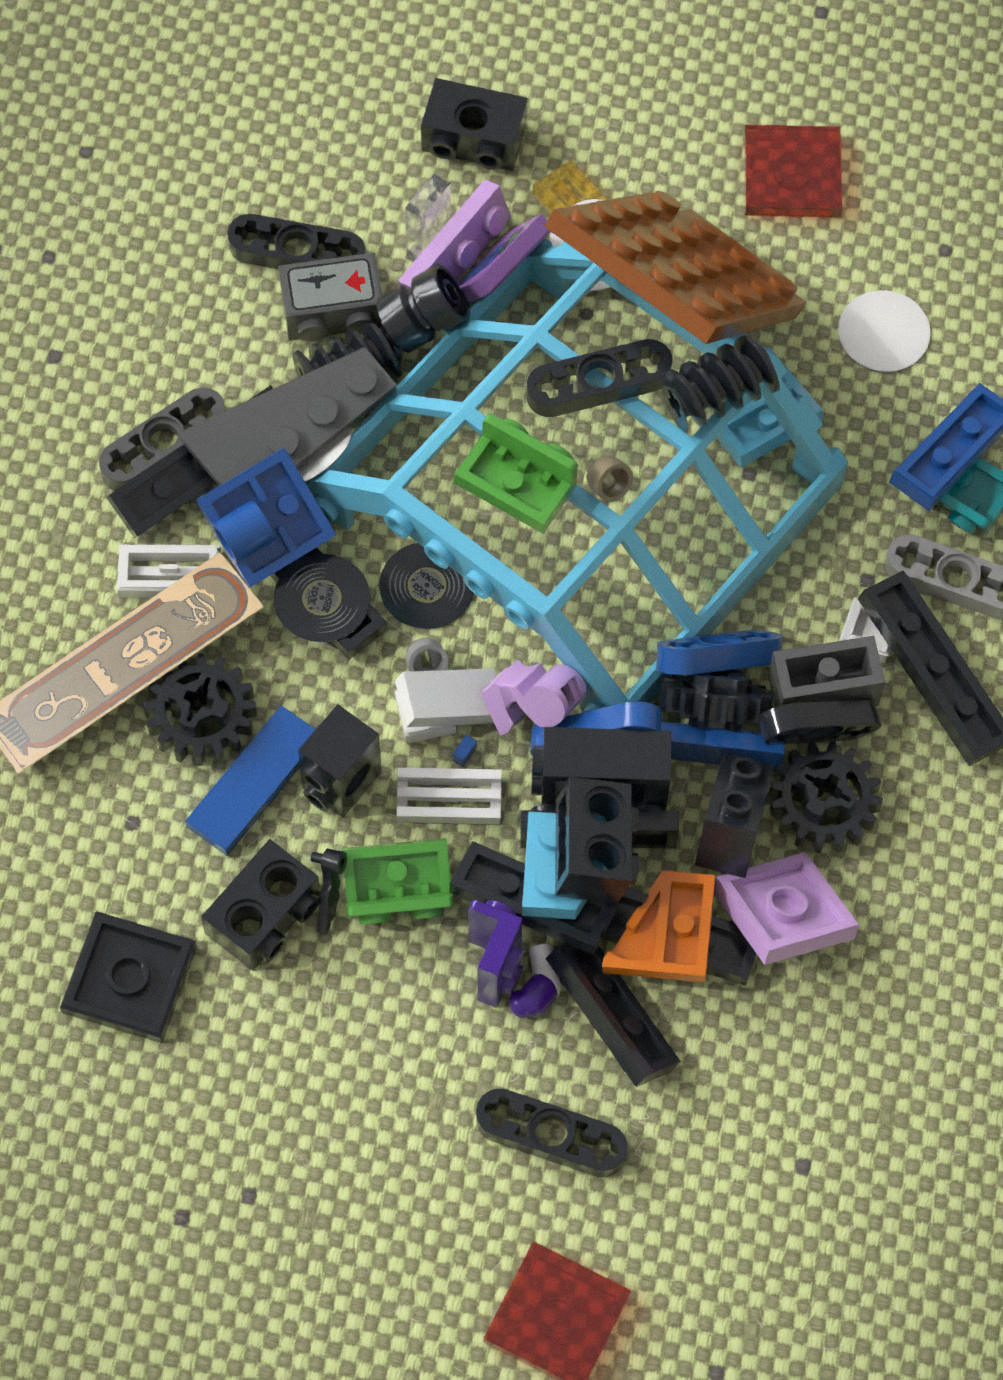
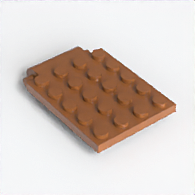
[544,191,807,344]

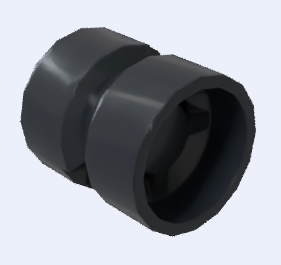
[377,264,470,353]

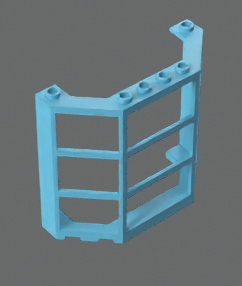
[308,238,848,712]

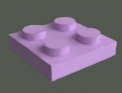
[714,852,859,965]

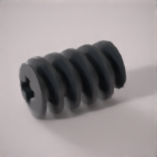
[292,321,402,378]
[661,335,780,434]

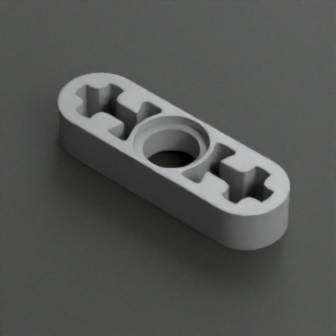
[885,534,1003,620]

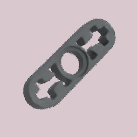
[99,387,226,491]

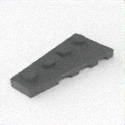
[177,347,397,486]

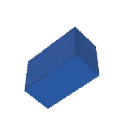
[452,734,477,767]

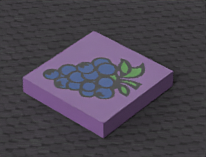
[458,214,551,305]

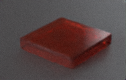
[744,124,842,218]
[483,1241,632,1380]

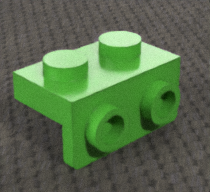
[454,413,578,534]
[342,838,454,924]

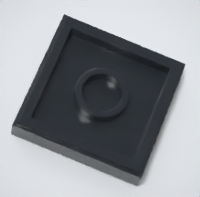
[60,911,197,1043]

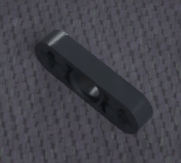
[227,214,366,269]
[526,339,673,417]
[757,700,882,745]
[476,1089,627,1177]

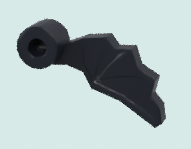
[311,848,347,935]

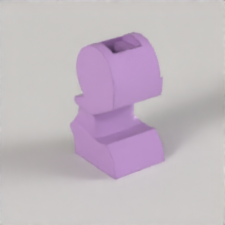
[480,660,587,736]

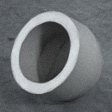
[406,638,448,671]

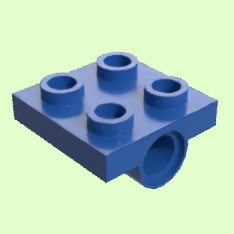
[195,447,336,588]

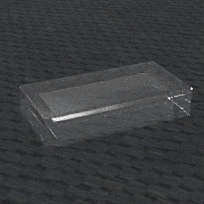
[405,173,451,262]

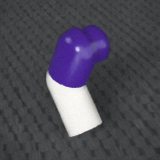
[509,944,561,1018]

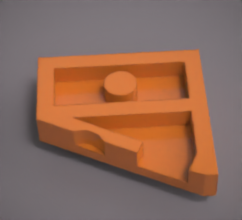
[602,870,715,983]

